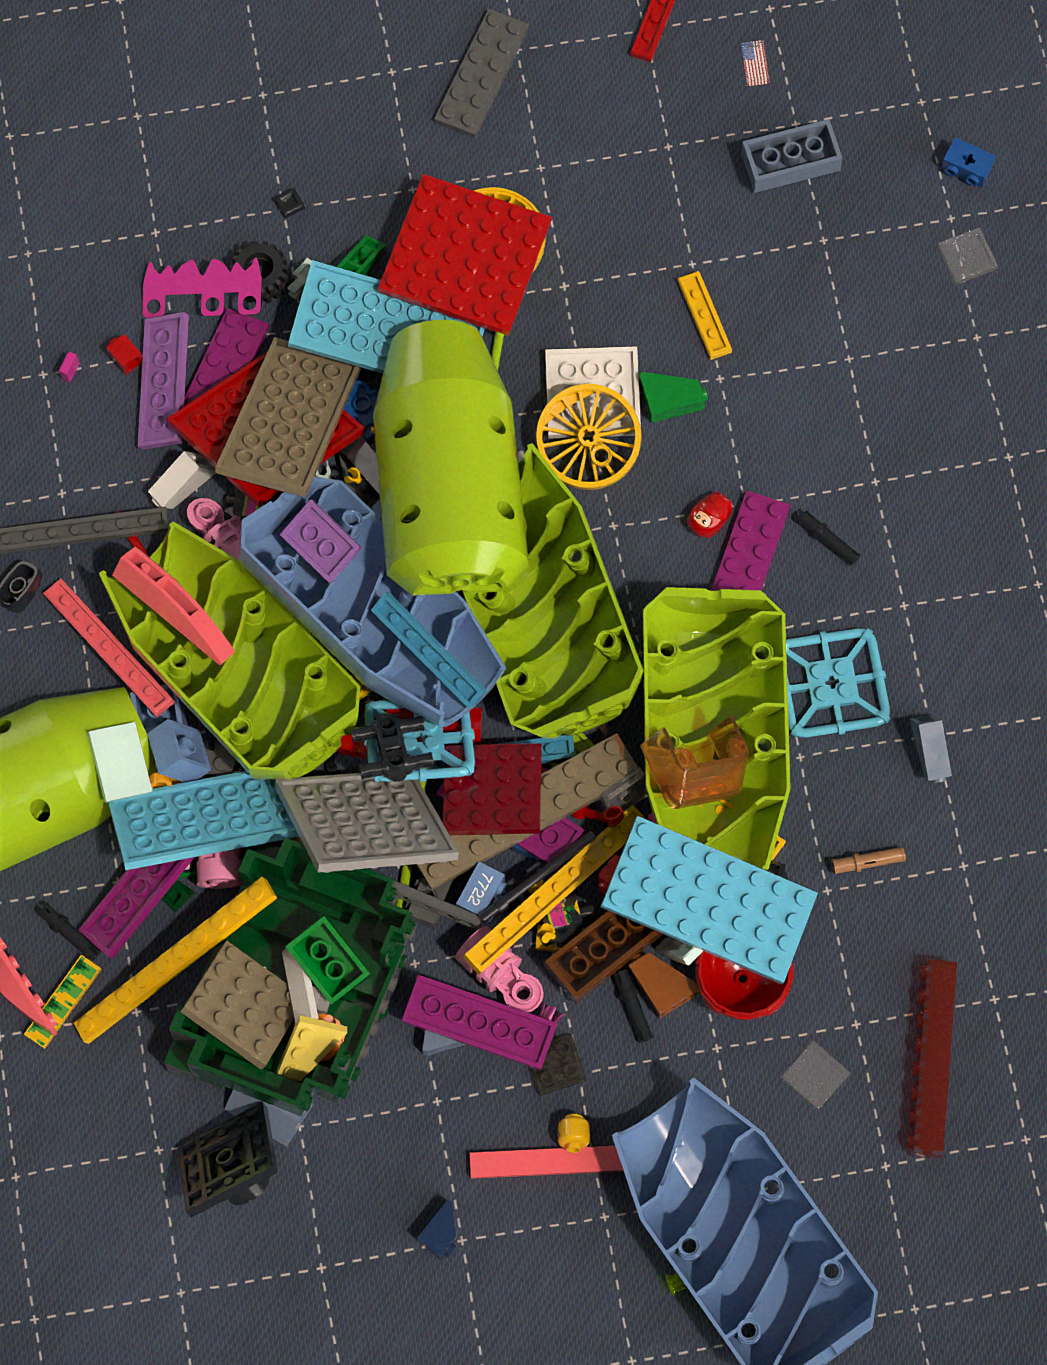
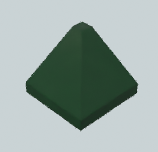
[161,880,196,912]

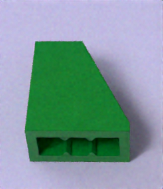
[639,372,708,423]

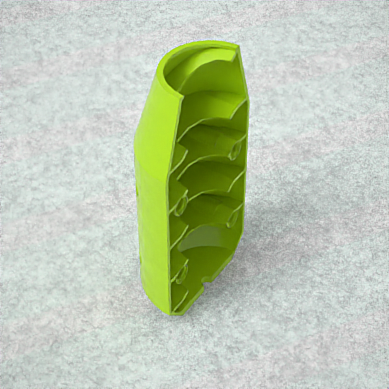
[373,320,529,596]
[462,443,644,739]
[99,522,361,780]
[643,587,790,871]
[0,687,158,871]

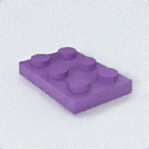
[280,499,362,583]

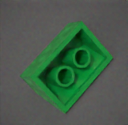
[285,914,370,1005]

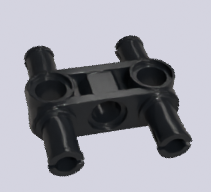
[350,713,434,782]

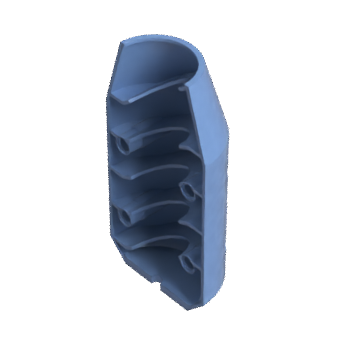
[239,477,506,727]
[612,1078,878,1365]

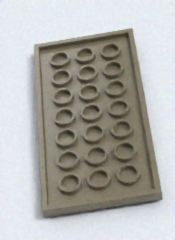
[215,337,361,498]

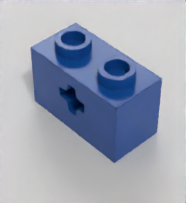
[941,137,996,188]

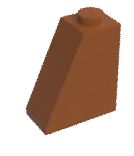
[628,953,700,1019]

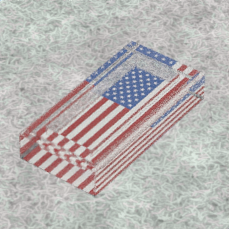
[741,40,770,86]

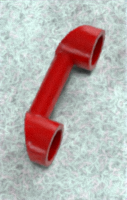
[570,806,625,828]

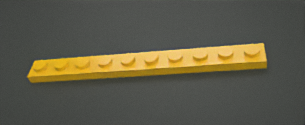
[463,805,647,975]
[74,877,277,1044]

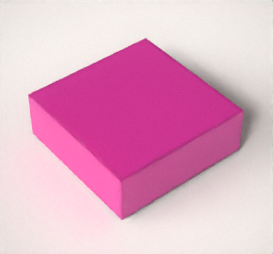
[59,352,80,383]

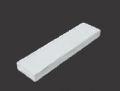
[282,948,319,1023]

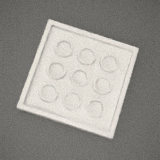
[545,347,641,439]

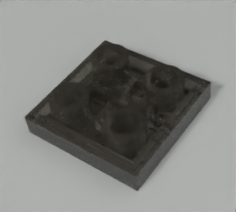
[531,1034,587,1096]

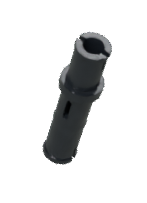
[798,510,861,566]
[37,903,101,961]
[613,969,654,1043]

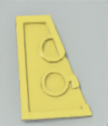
[277,1015,347,1082]

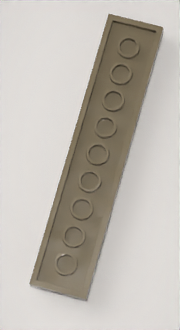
[416,734,641,890]

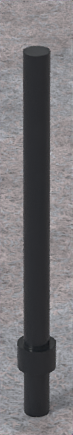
[478,831,596,923]

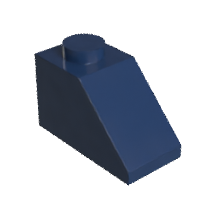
[417,1199,457,1260]

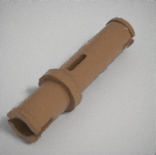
[831,846,906,875]

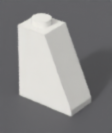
[148,451,216,509]

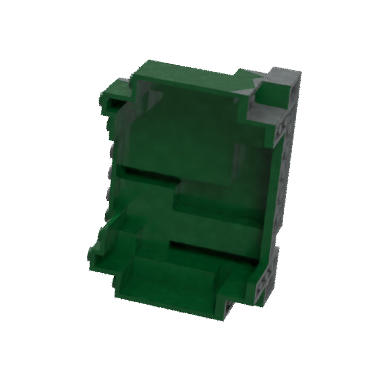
[164,838,416,1116]

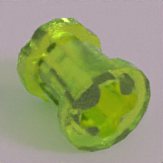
[664,1273,687,1296]

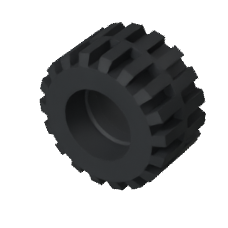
[230,241,290,304]

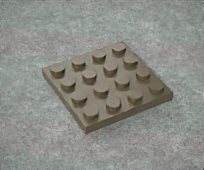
[180,941,294,1070]

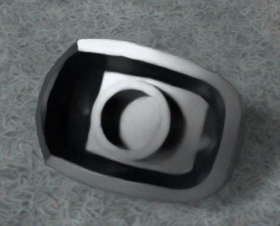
[0,561,43,613]

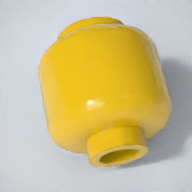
[558,1114,590,1153]

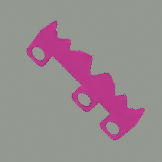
[142,258,261,318]

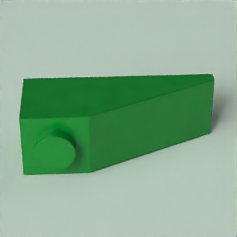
[337,235,386,276]

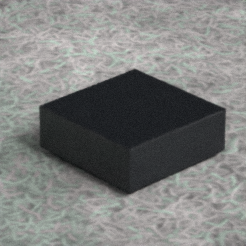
[274,188,305,219]

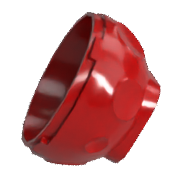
[696,951,794,1021]

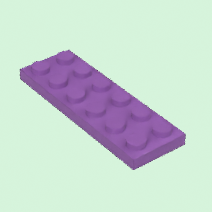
[138,312,189,450]

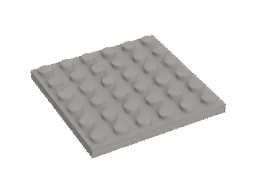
[275,773,459,873]

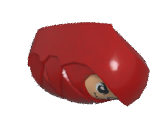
[687,491,733,538]

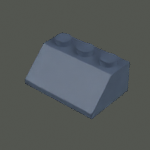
[225,1090,313,1147]

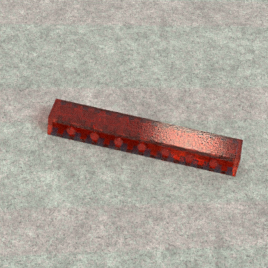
[907,959,957,1160]

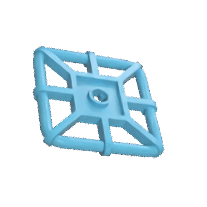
[786,628,890,738]
[364,700,475,782]

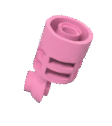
[187,498,242,561]
[196,848,242,889]
[455,925,543,1012]

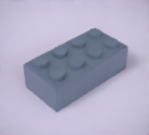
[741,119,843,193]

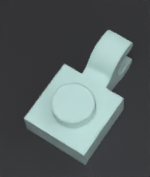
[288,258,312,300]

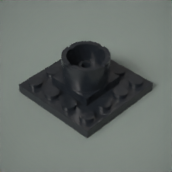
[178,1102,278,1218]

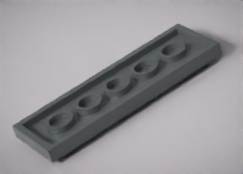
[434,9,529,139]

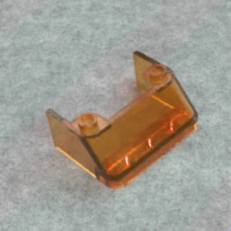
[640,715,749,809]

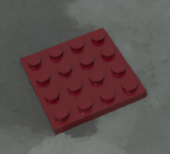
[443,743,542,836]

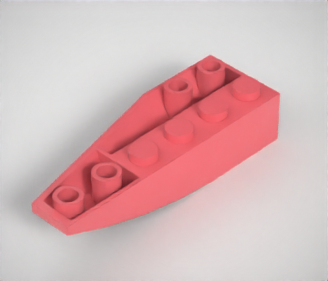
[112,547,235,665]
[0,937,58,1036]

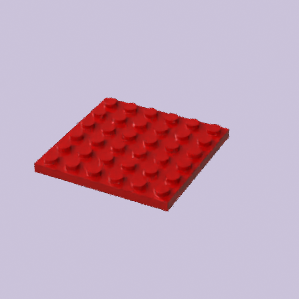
[378,174,552,336]
[167,351,365,507]

